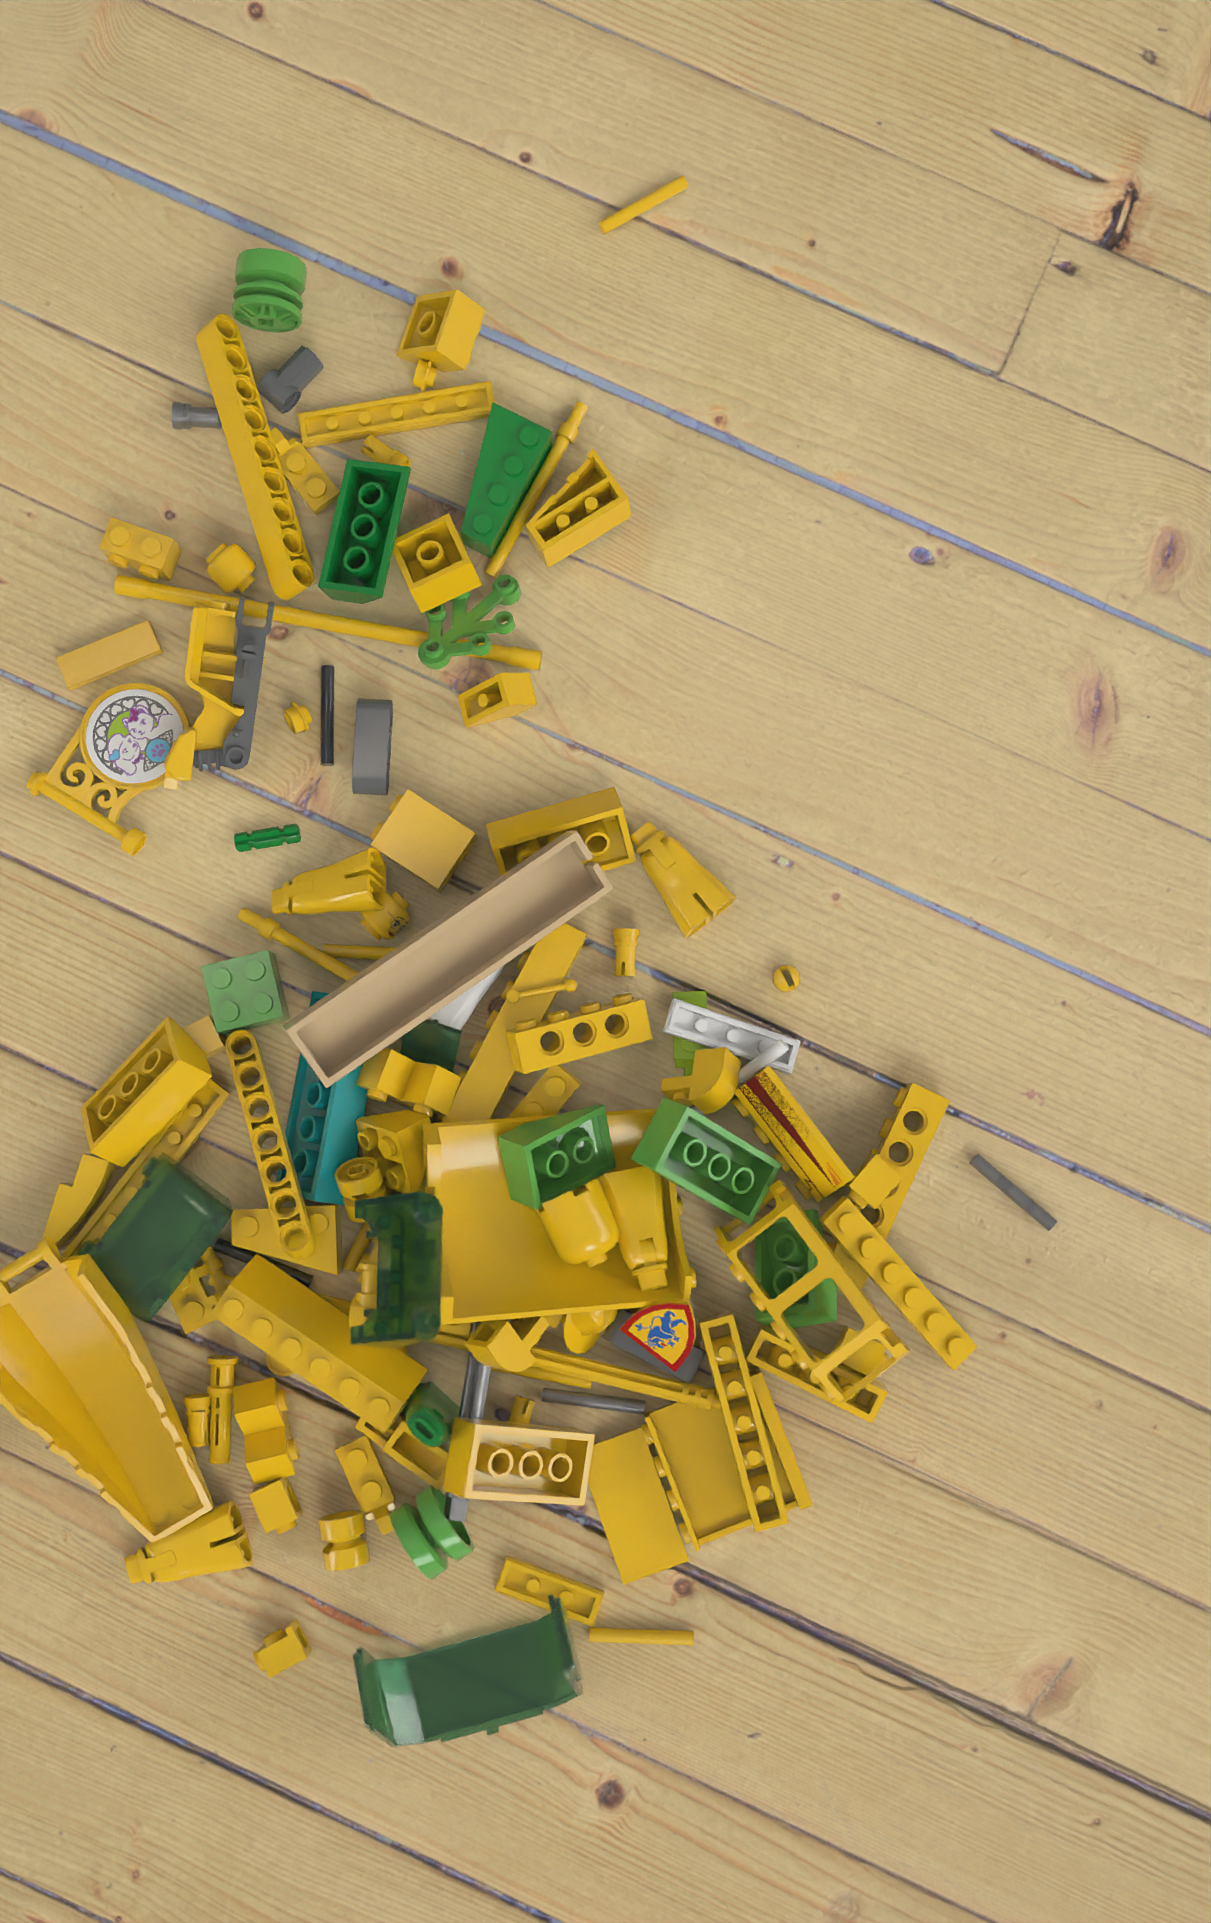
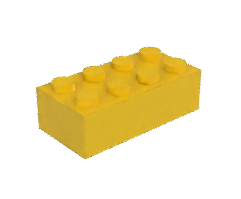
[443,1417,595,1506]

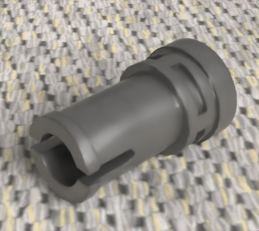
[172,402,221,429]

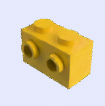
[99,517,182,581]

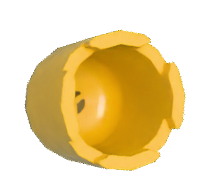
[536,1178,619,1267]

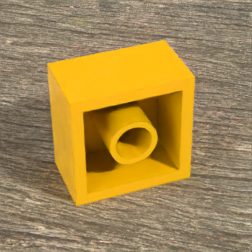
[393,513,482,613]

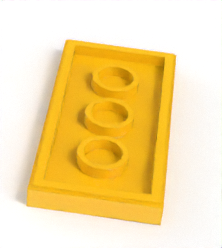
[588,1426,689,1585]

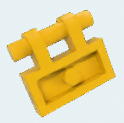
[158,1246,227,1334]

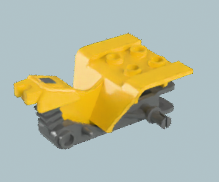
[163,596,274,790]

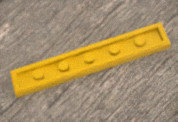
[297,381,495,448]

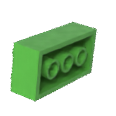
[631,1097,782,1225]

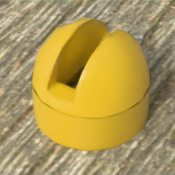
[773,965,800,992]

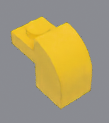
[660,1047,741,1114]
[465,1316,549,1372]

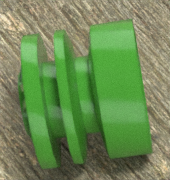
[231,248,307,333]

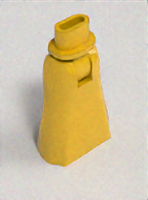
[630,821,737,938]
[271,847,386,915]
[597,1166,668,1292]
[124,1500,253,1584]

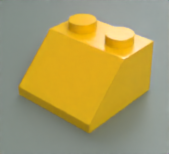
[396,289,485,372]

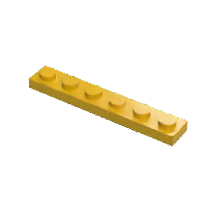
[819,1196,978,1370]

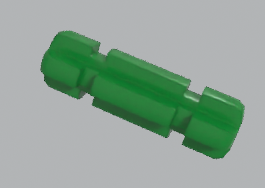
[234,824,301,852]

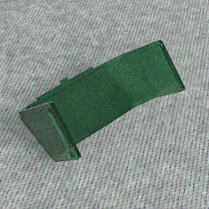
[353,1594,583,1747]

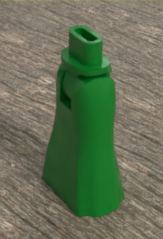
[405,1381,460,1447]

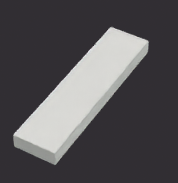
[663,999,801,1074]

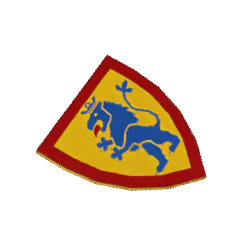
[619,1301,696,1372]

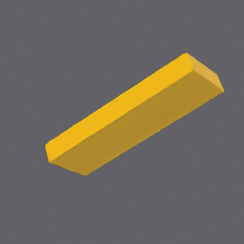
[56,620,163,690]
[494,1555,604,1627]

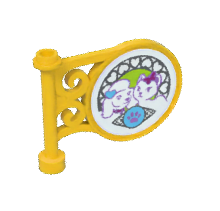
[26,683,190,857]

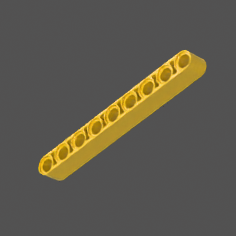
[196,313,315,600]

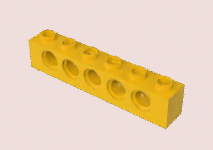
[827,1083,950,1288]
[698,1311,789,1533]

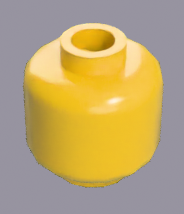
[206,542,256,593]

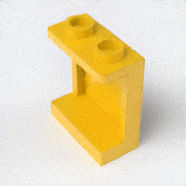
[370,789,478,894]

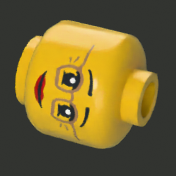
[360,891,411,940]

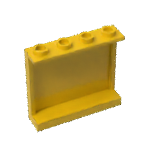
[641,1369,813,1552]

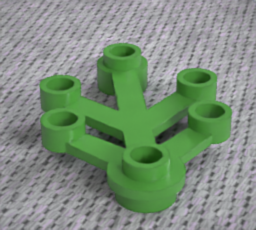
[418,575,521,670]

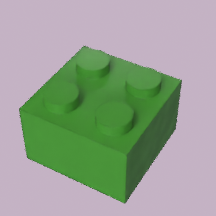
[201,950,290,1035]

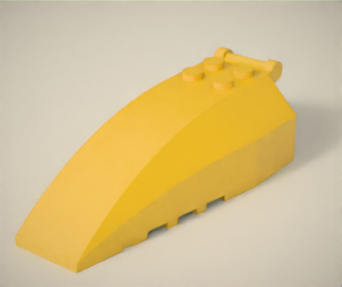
[0,1237,214,1543]

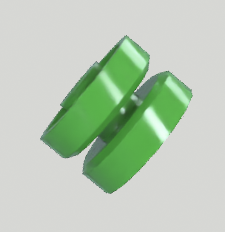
[390,1485,474,1580]

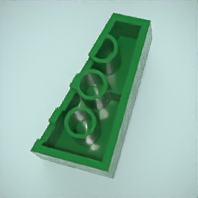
[461,402,553,558]

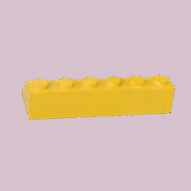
[210,1254,429,1433]

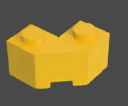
[356,1048,461,1118]
[233,1377,300,1484]

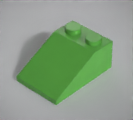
[498,1104,616,1210]
[755,1209,837,1329]

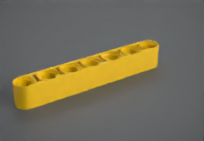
[225,1030,315,1260]

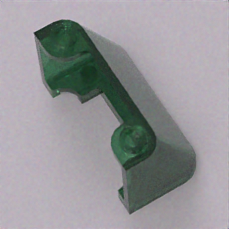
[75,1152,233,1323]
[350,1191,443,1349]

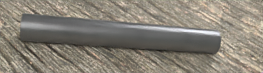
[969,1154,1057,1231]
[542,1388,646,1414]

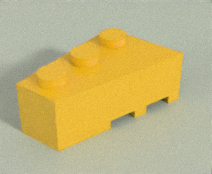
[526,448,632,568]
[231,1204,343,1275]

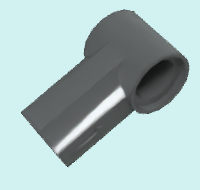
[257,345,324,414]

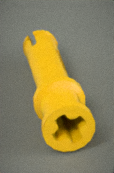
[206,1355,239,1464]

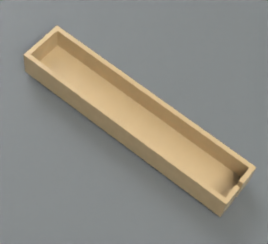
[283,830,614,1088]

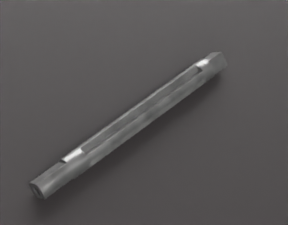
[443,1321,491,1522]

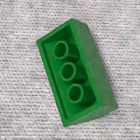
[318,459,411,604]

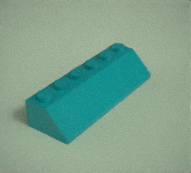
[276,991,368,1205]

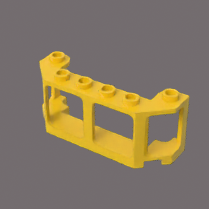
[714,1179,911,1402]

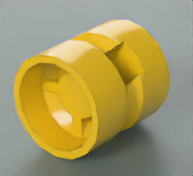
[334,1156,391,1223]
[318,1510,370,1571]

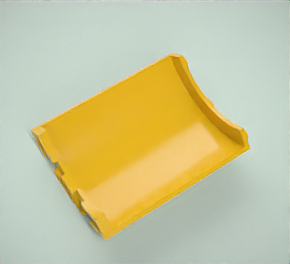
[423,1108,696,1325]

